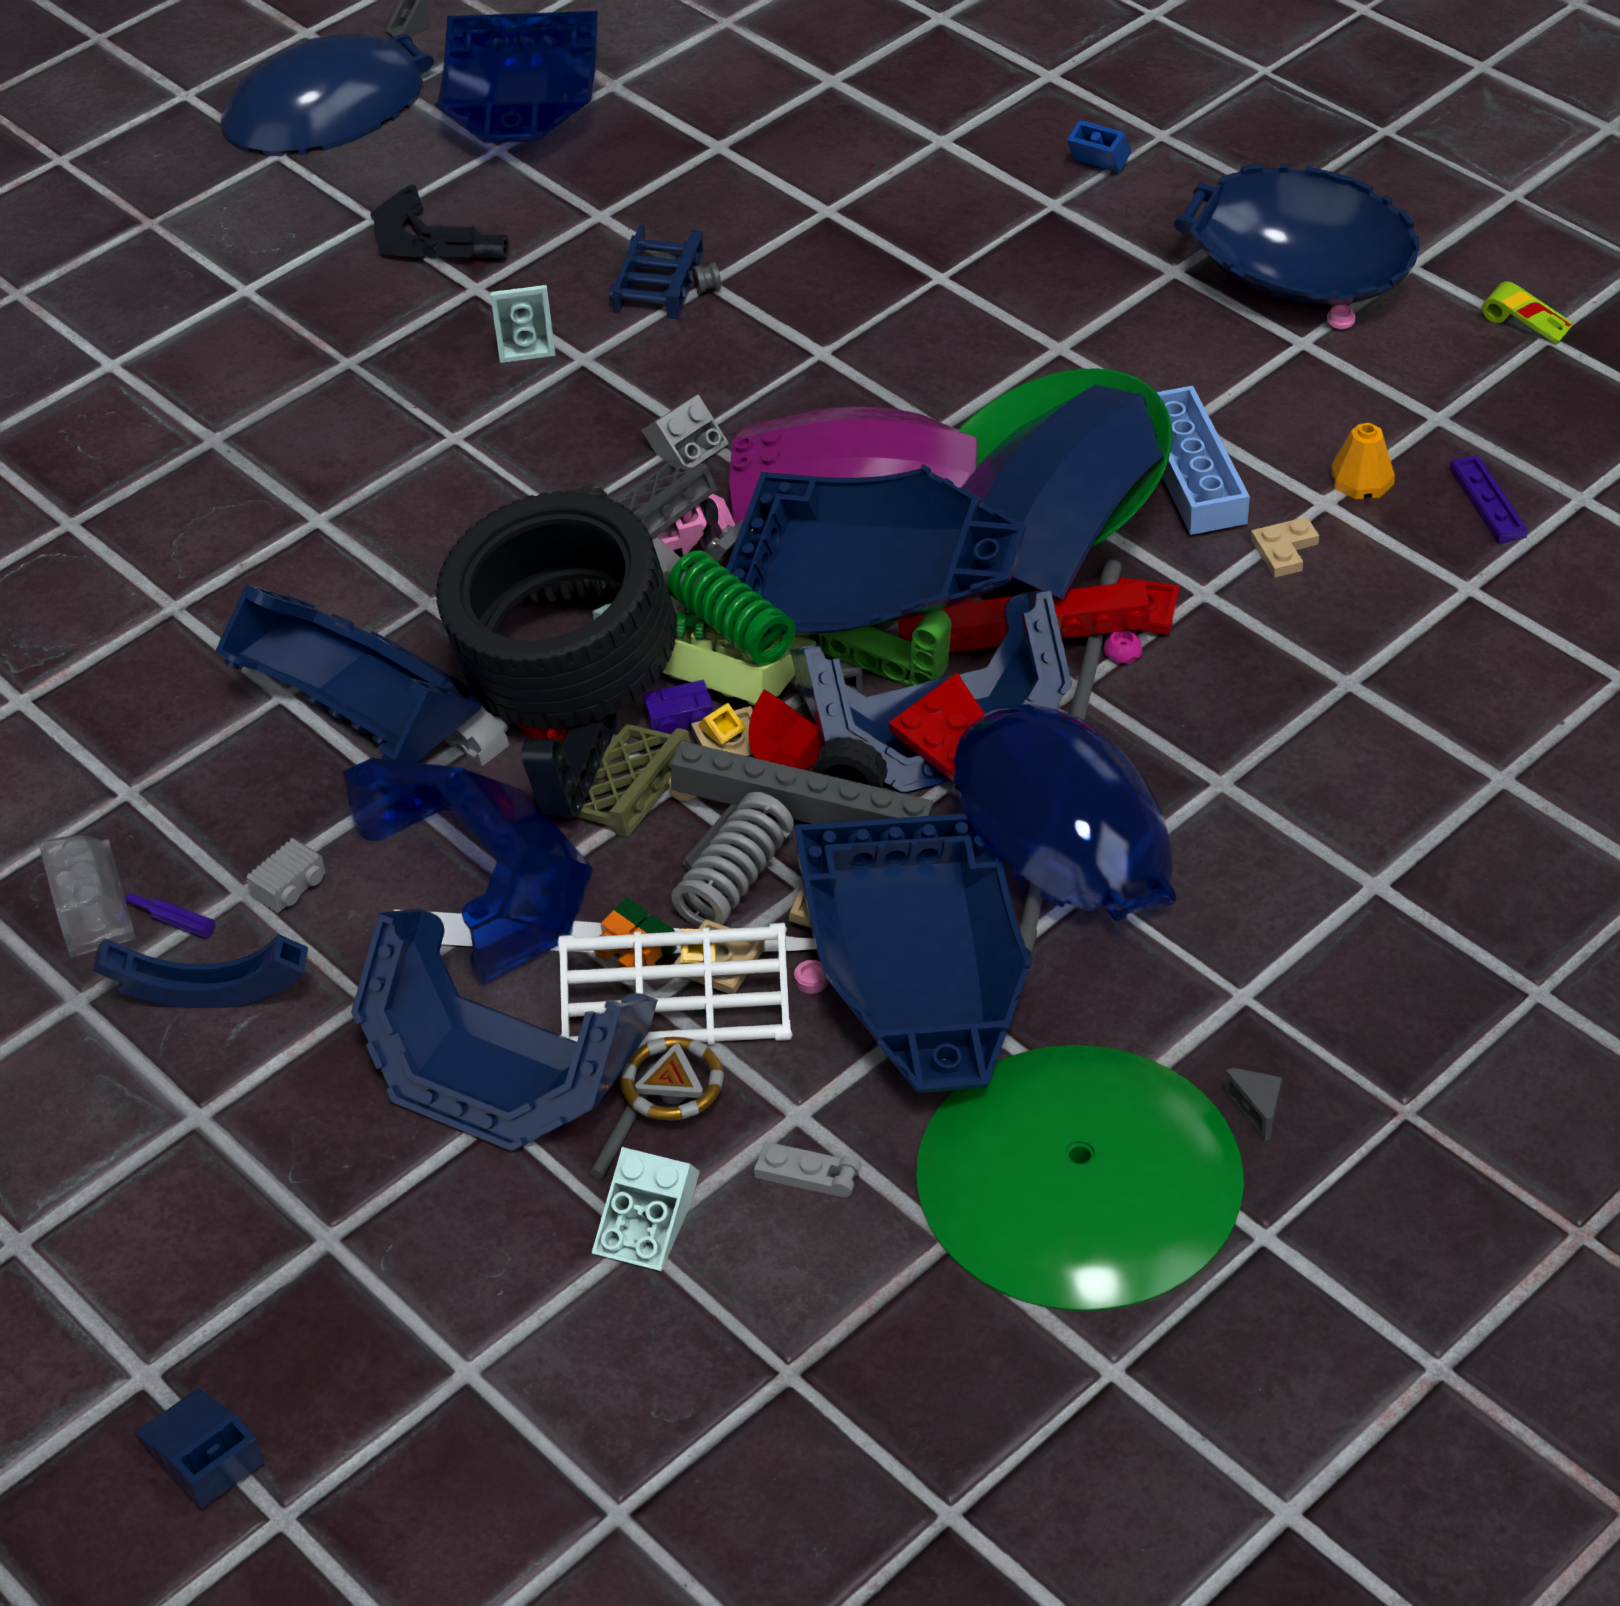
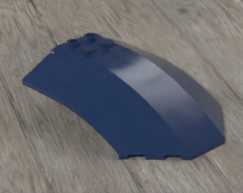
[963,385,1164,601]

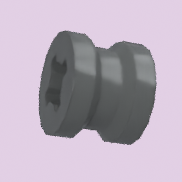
[693,262,721,294]

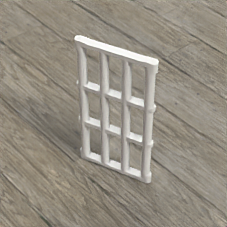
[558,923,793,1048]

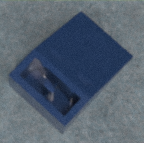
[135,1388,265,1510]

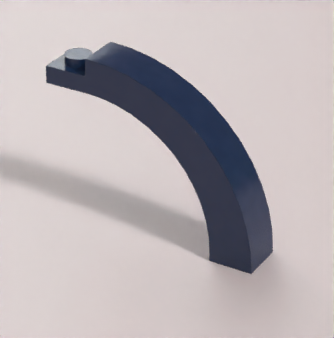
[92,934,308,1008]

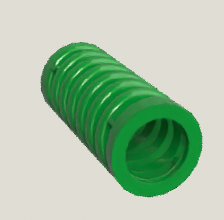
[667,550,796,666]

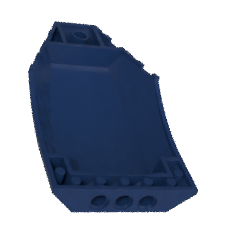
[706,464,1027,635]
[794,812,1033,1093]

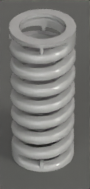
[671,792,794,927]

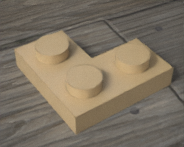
[1251,517,1319,578]

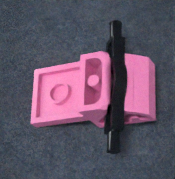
[652,494,735,564]

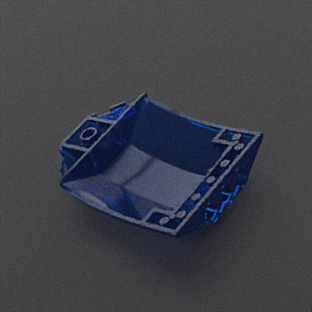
[435,11,598,143]

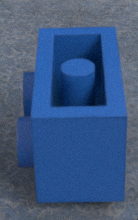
[1067,120,1132,172]

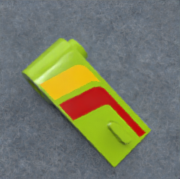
[1482,281,1574,345]

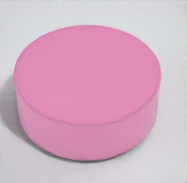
[794,960,829,994]

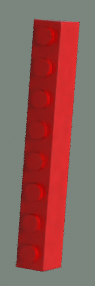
[898,580,1151,653]

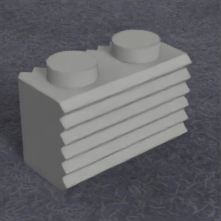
[246,838,326,913]

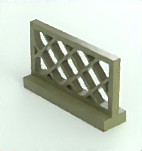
[578,724,691,838]

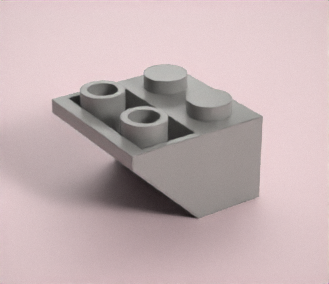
[641,394,729,468]

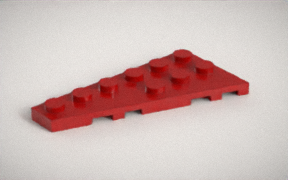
[889,673,1051,840]

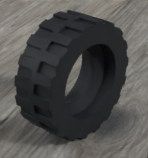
[812,737,888,788]

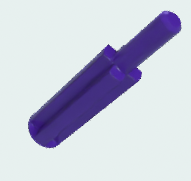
[125,893,215,938]

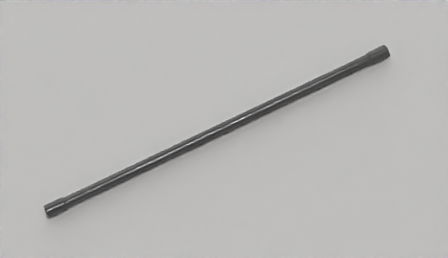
[1019,560,1122,958]

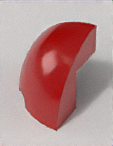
[748,689,825,770]

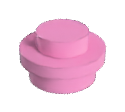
[1327,304,1356,330]

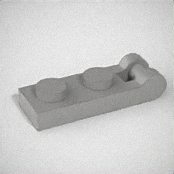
[754,1141,861,1198]

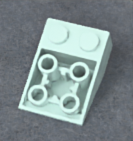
[592,1147,700,1272]

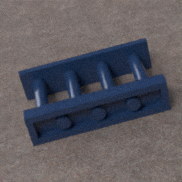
[609,225,704,319]

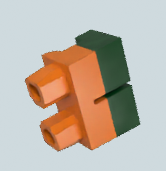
[594,897,677,968]

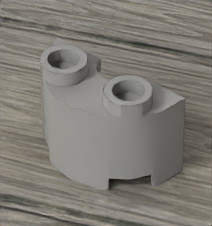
[443,706,510,766]

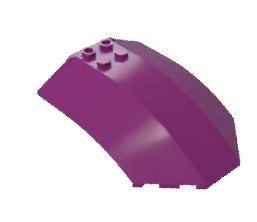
[729,407,978,525]

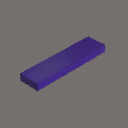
[1450,455,1528,544]

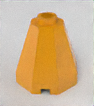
[1331,423,1395,499]

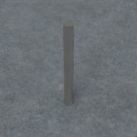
[590,1063,655,1179]

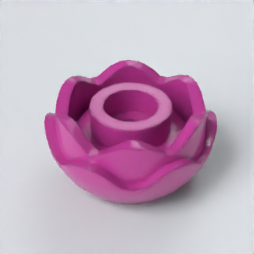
[1104,631,1142,664]

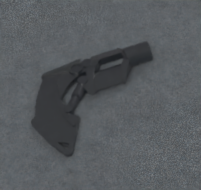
[371,184,509,259]

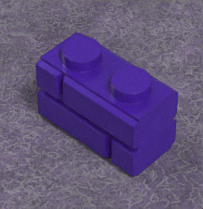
[642,680,713,734]

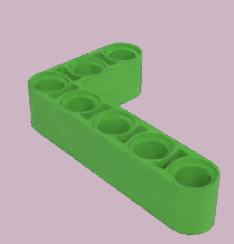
[797,610,952,686]

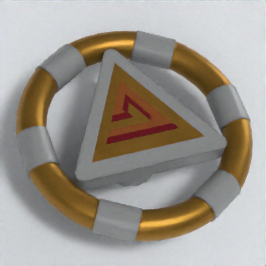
[620,1036,724,1121]

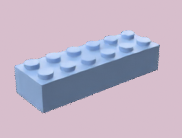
[1157,386,1250,535]

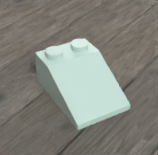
[490,285,556,363]

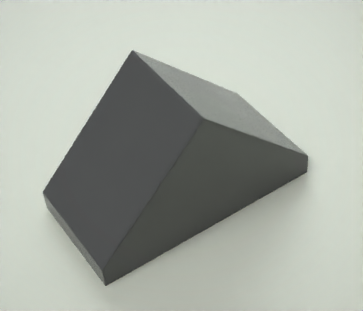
[385,0,431,37]
[1224,1067,1282,1141]

